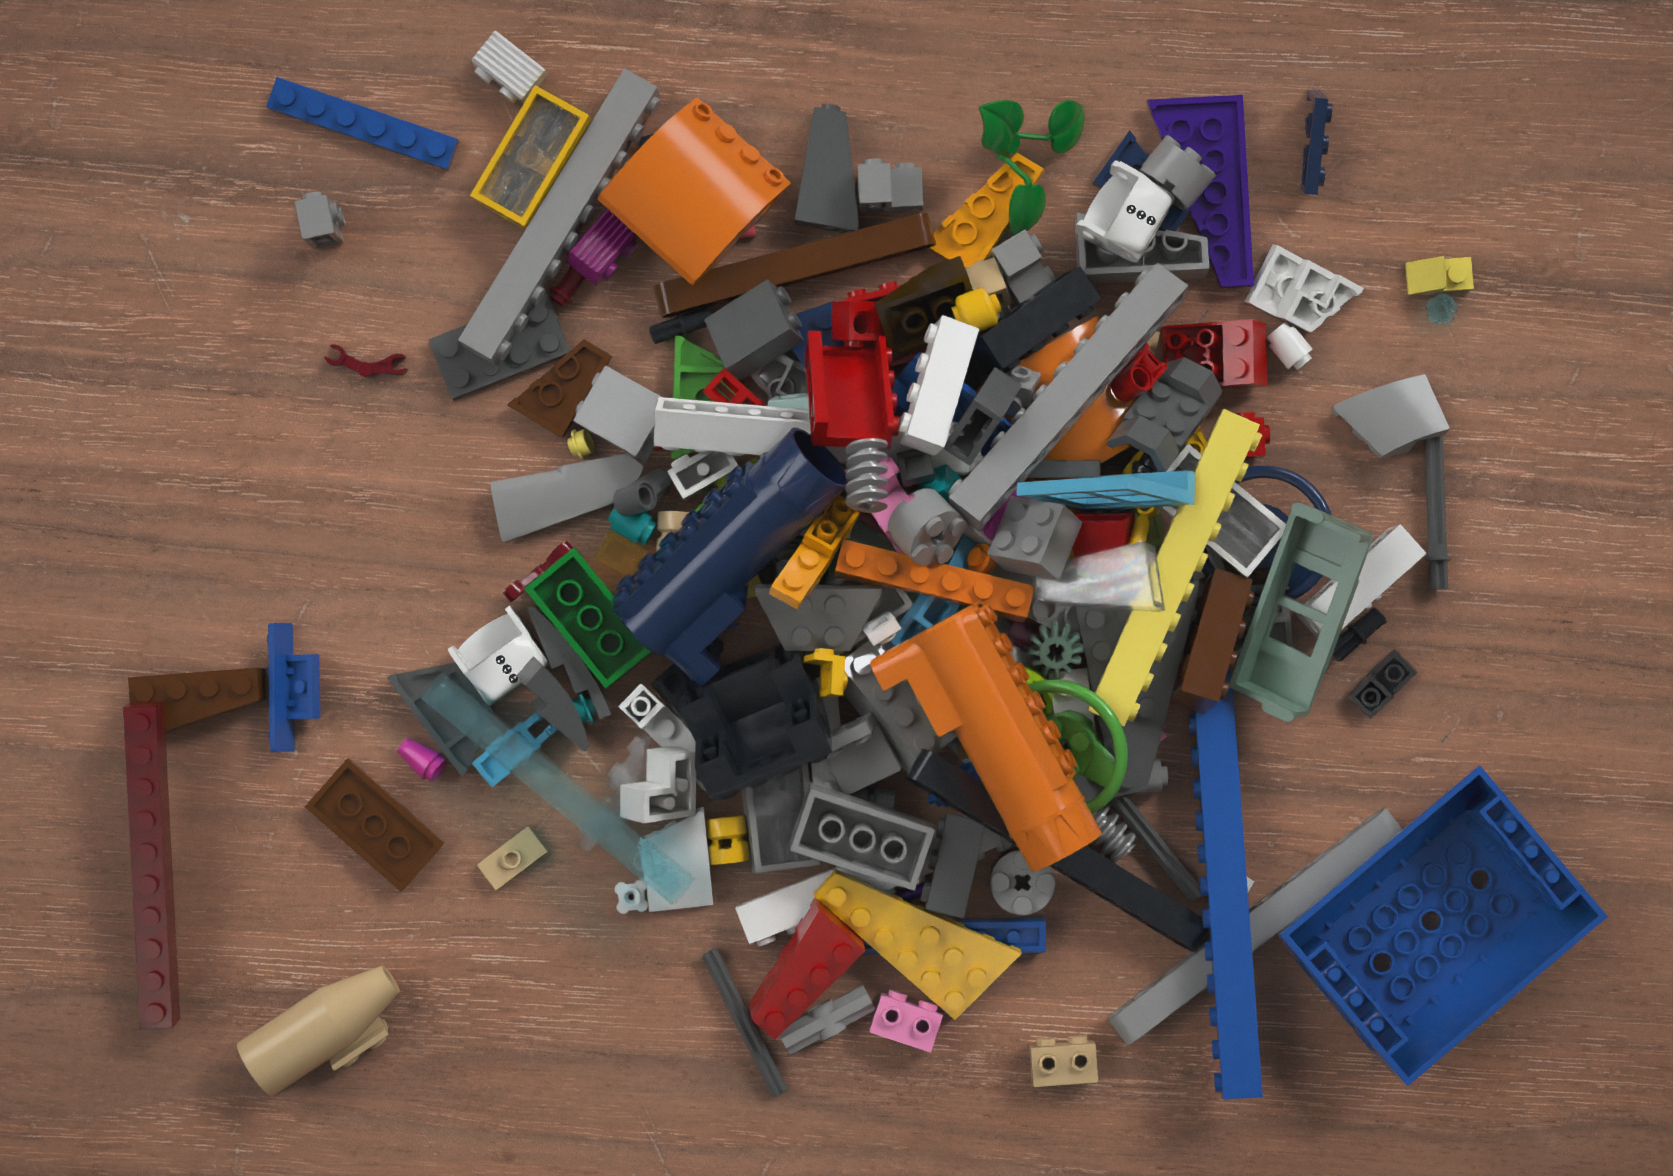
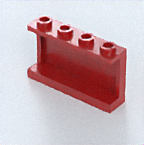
[804,331,899,449]

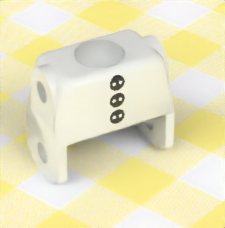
[1075,161,1175,263]
[448,605,550,706]

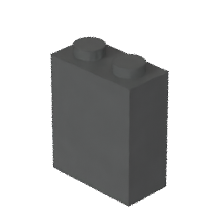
[704,279,804,381]

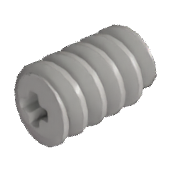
[845,438,888,513]
[1090,804,1136,863]

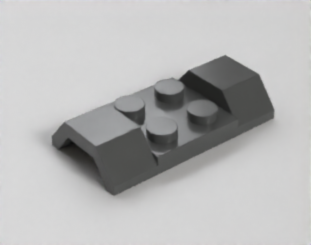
[1107,357,1223,472]

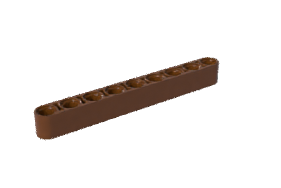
[653,213,936,318]

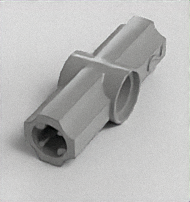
[780,985,876,1055]

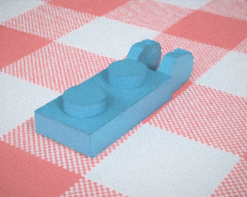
[472,712,558,788]

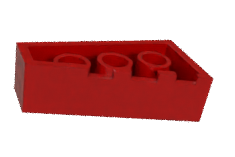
[749,897,866,1040]

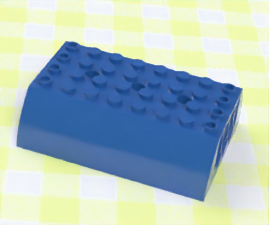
[1278,765,1608,1086]

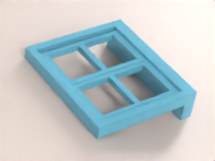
[1017,470,1195,511]

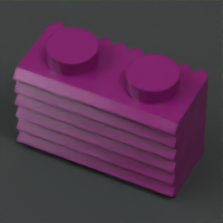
[566,209,638,286]

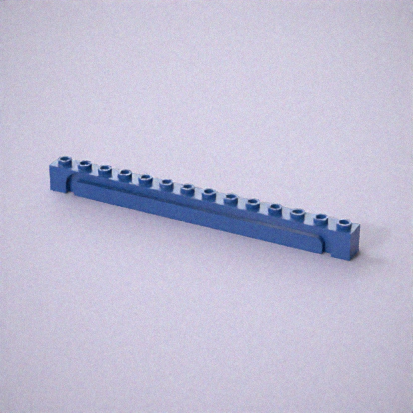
[1184,648,1263,1100]

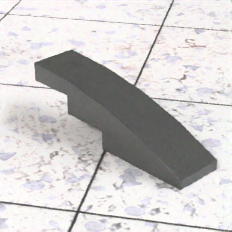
[528,607,613,719]

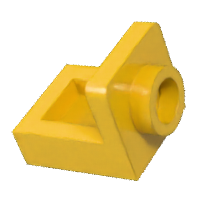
[803,648,848,699]

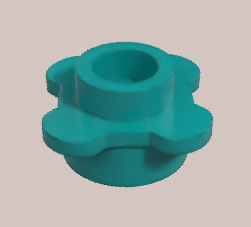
[572,692,597,723]

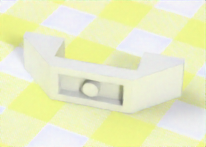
[618,683,706,791]

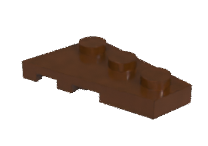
[507,339,613,439]

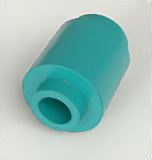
[607,507,657,546]

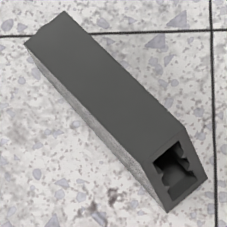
[795,104,859,233]

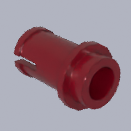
[549,266,586,308]

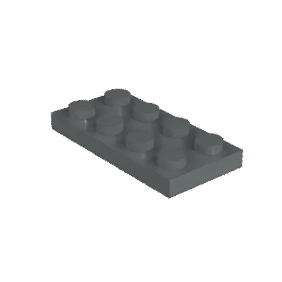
[429,293,571,400]

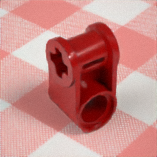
[1111,342,1168,402]

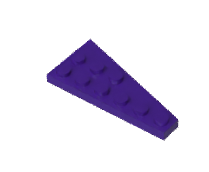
[1146,95,1254,288]

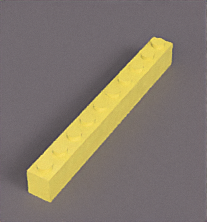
[1088,409,1262,726]

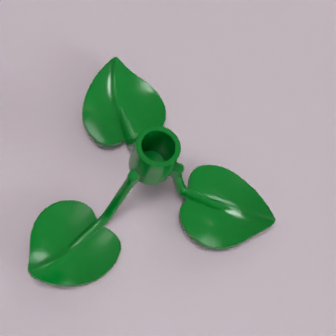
[979,100,1085,236]

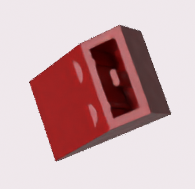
[1162,319,1267,389]

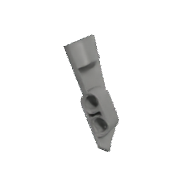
[491,453,644,542]

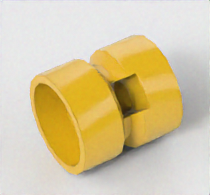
[705,815,750,865]

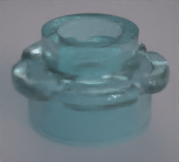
[1426,293,1458,325]

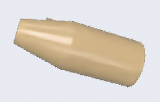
[237,965,400,1097]

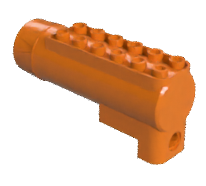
[870,601,1102,872]

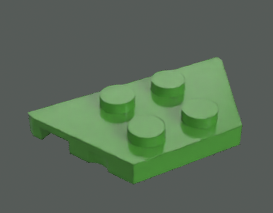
[671,336,738,460]

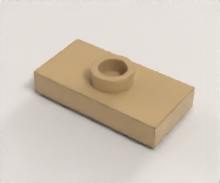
[477,826,548,890]

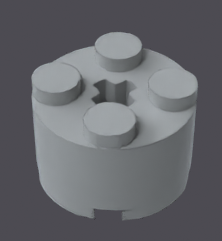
[1138,135,1216,211]
[888,488,967,565]
[989,849,1055,916]

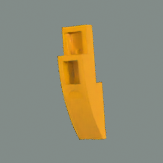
[769,495,861,610]

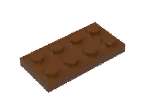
[305,758,445,892]

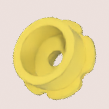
[567,429,595,460]

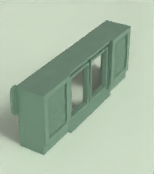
[1229,502,1374,722]

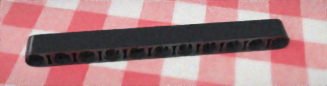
[906,748,1209,953]

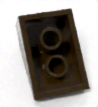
[874,256,973,359]

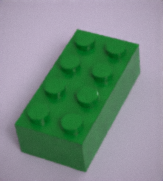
[524,548,653,689]

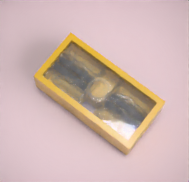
[470,85,593,230]

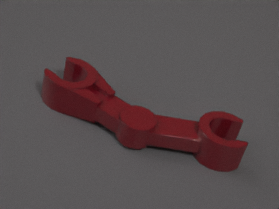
[324,344,408,377]
[503,541,573,603]

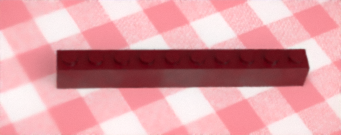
[123,701,180,1029]

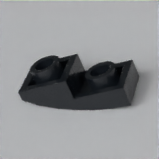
[1348,648,1417,719]

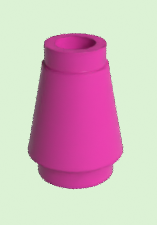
[397,738,447,782]

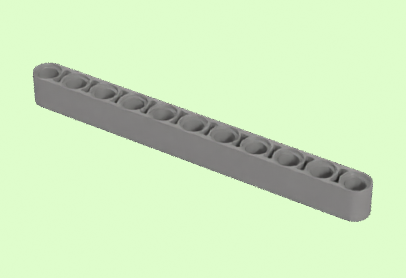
[1107,807,1402,1045]

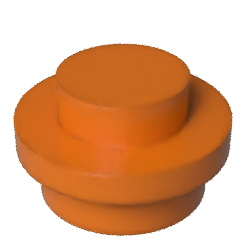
[967,543,997,574]

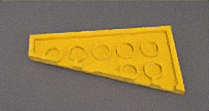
[814,869,1022,1020]

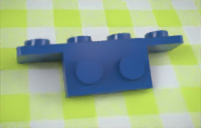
[267,623,320,752]

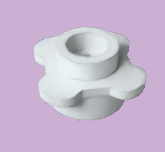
[615,880,648,914]

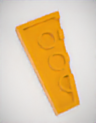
[927,153,1045,268]

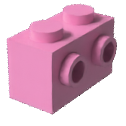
[869,989,943,1053]

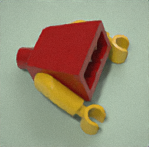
[1069,507,1158,589]

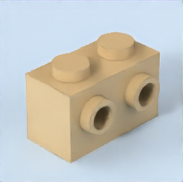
[1029,1035,1098,1087]

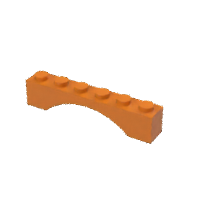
[833,539,1035,623]

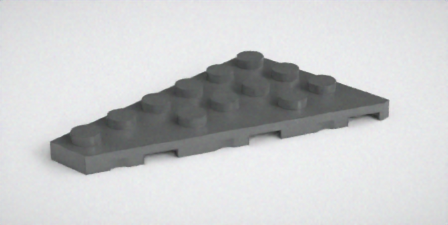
[1074,579,1200,797]

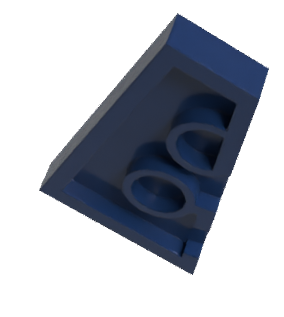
[1301,89,1332,195]

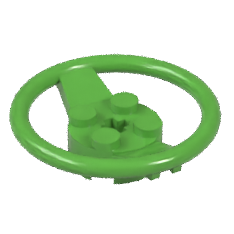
[1028,680,1128,814]

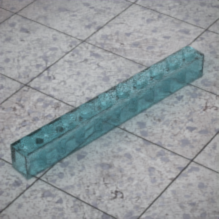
[421,673,696,905]

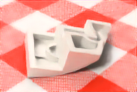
[1244,244,1364,333]
[641,807,713,912]

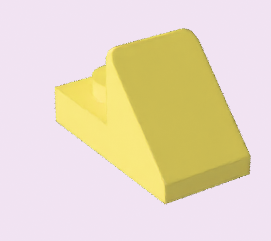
[1405,256,1474,295]

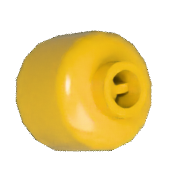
[952,287,1002,334]

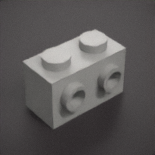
[294,192,346,248]

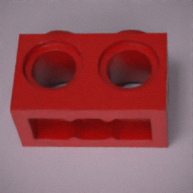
[832,301,889,347]

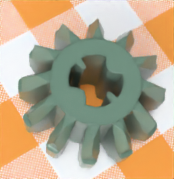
[1028,621,1084,678]

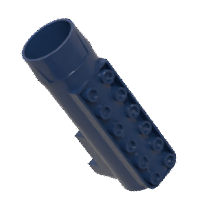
[612,427,848,686]

